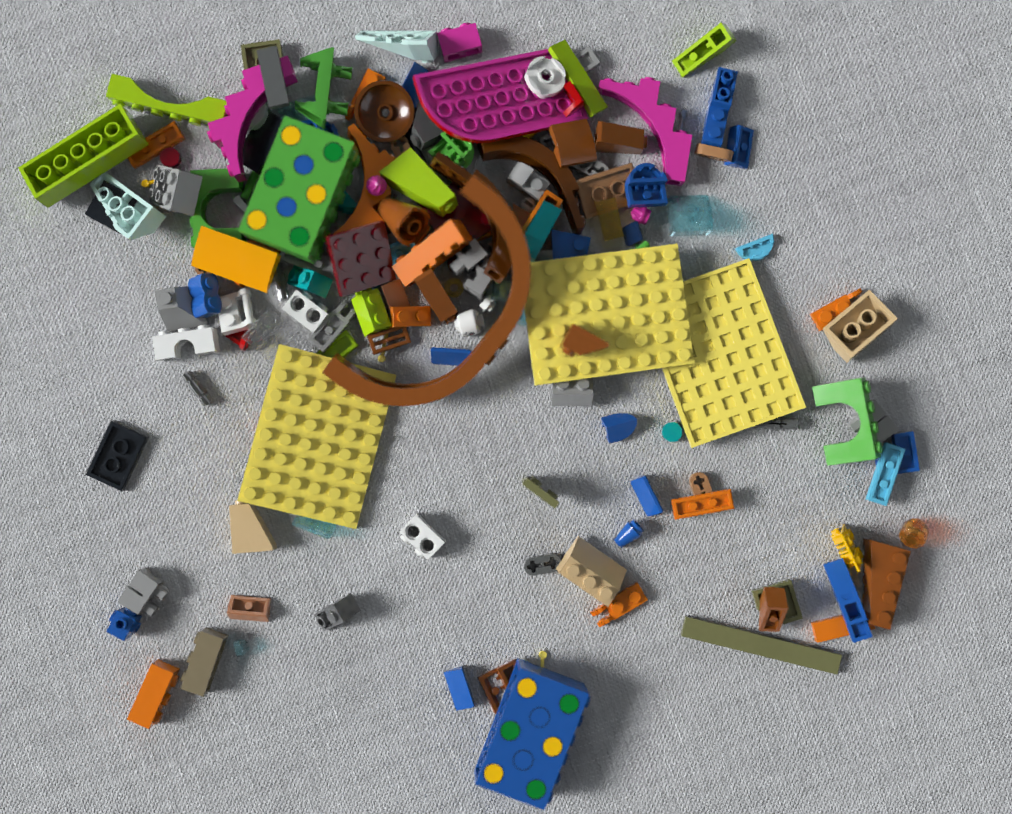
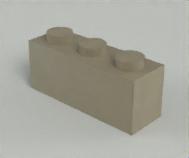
[180,627,229,697]

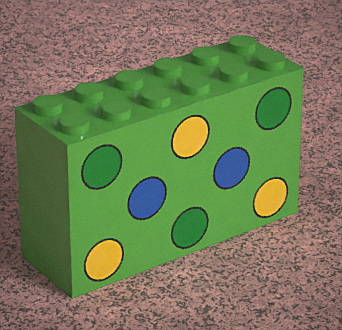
[238,116,361,265]

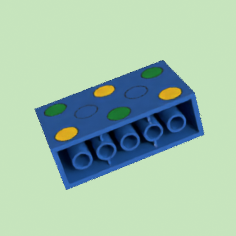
[474,658,591,810]

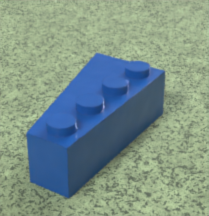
[551,229,591,259]

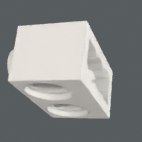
[282,290,329,333]
[399,513,446,560]

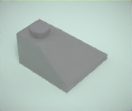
[155,286,208,332]

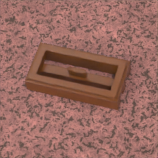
[367,327,411,355]

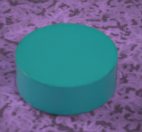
[661,422,682,442]

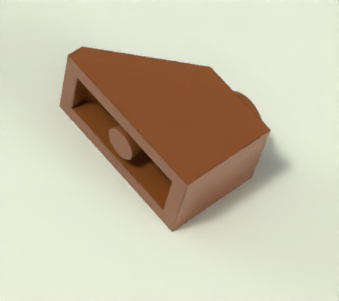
[559,323,609,358]
[759,587,788,632]

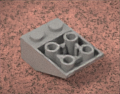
[148,165,202,216]
[551,378,593,406]

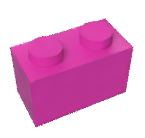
[437,22,482,63]

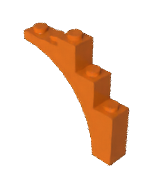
[333,123,396,234]

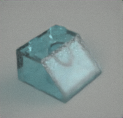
[668,195,713,236]

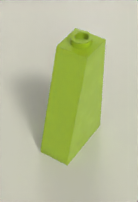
[379,147,458,217]

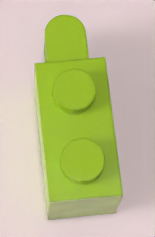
[351,288,392,337]

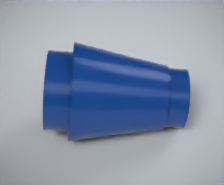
[614,519,644,548]

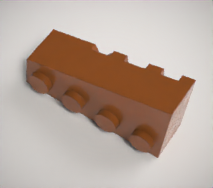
[862,538,911,630]

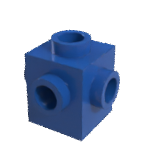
[106,607,142,641]

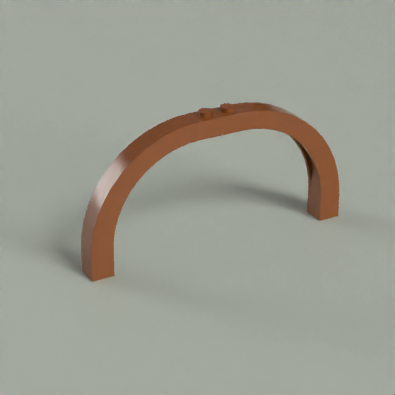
[322,174,531,406]

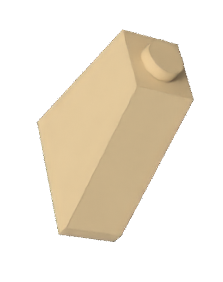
[229,500,277,554]

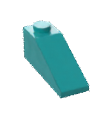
[524,200,562,262]

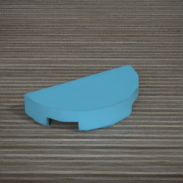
[735,234,774,261]

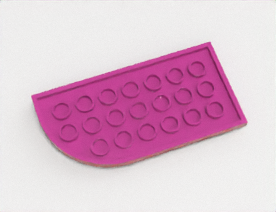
[413,49,588,143]

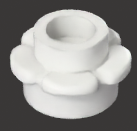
[479,294,497,312]

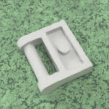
[218,288,257,336]

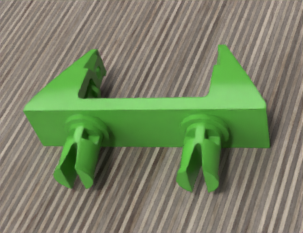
[295,47,353,129]

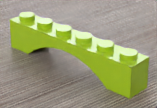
[106,73,228,127]

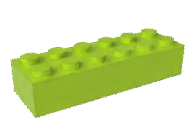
[18,104,149,208]

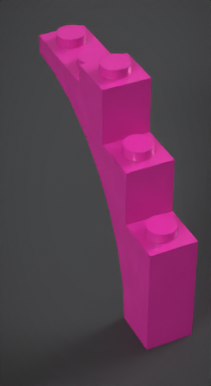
[207,55,298,182]
[598,77,692,186]

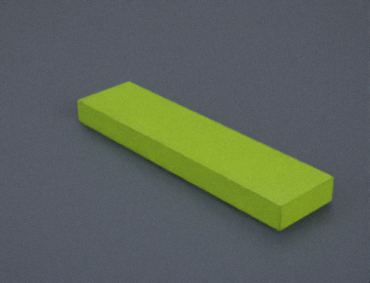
[548,40,608,118]

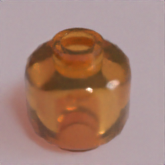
[899,518,929,548]

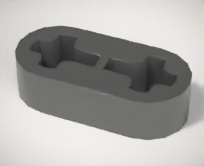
[524,553,561,575]

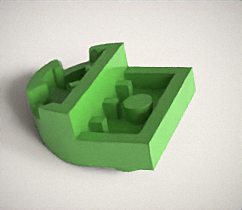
[429,132,474,168]

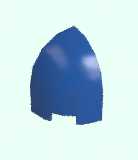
[601,413,637,444]

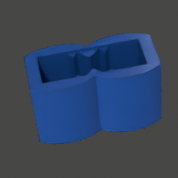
[188,273,222,318]

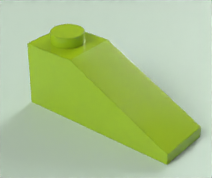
[672,22,737,77]

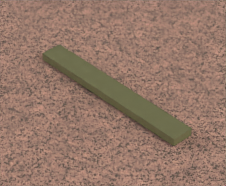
[681,616,842,675]

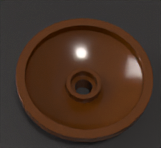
[354,80,415,143]

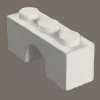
[152,325,220,361]

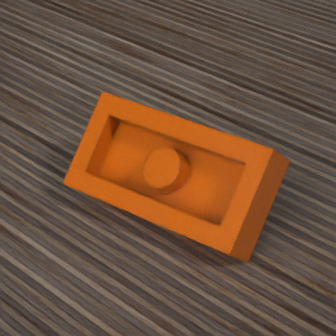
[390,306,431,327]

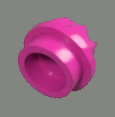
[366,175,387,196]
[631,207,651,225]

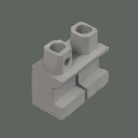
[449,239,488,277]
[464,258,494,301]
[846,400,899,443]
[117,567,170,617]

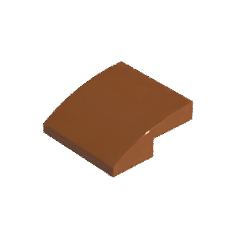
[549,118,597,168]
[477,659,516,714]

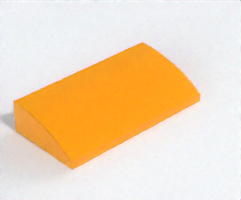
[191,226,281,293]

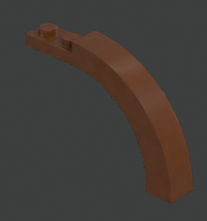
[477,136,586,235]
[429,152,512,284]

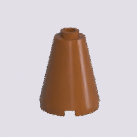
[377,198,431,246]

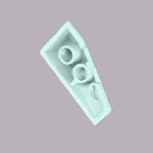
[355,31,439,63]
[90,172,166,240]

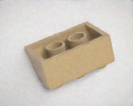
[823,290,898,363]
[556,536,627,607]

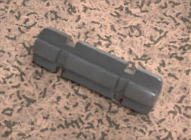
[274,262,290,301]
[182,371,213,406]

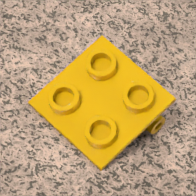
[831,524,863,572]

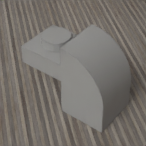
[506,162,550,201]

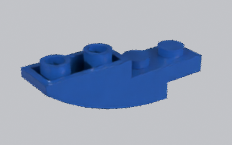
[701,67,738,148]
[823,558,873,643]

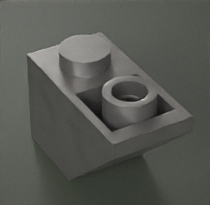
[314,593,361,631]

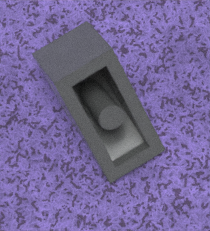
[410,101,443,151]

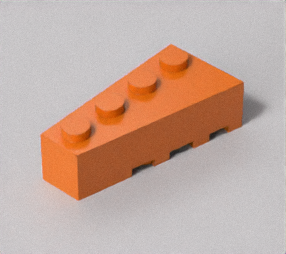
[392,219,474,287]

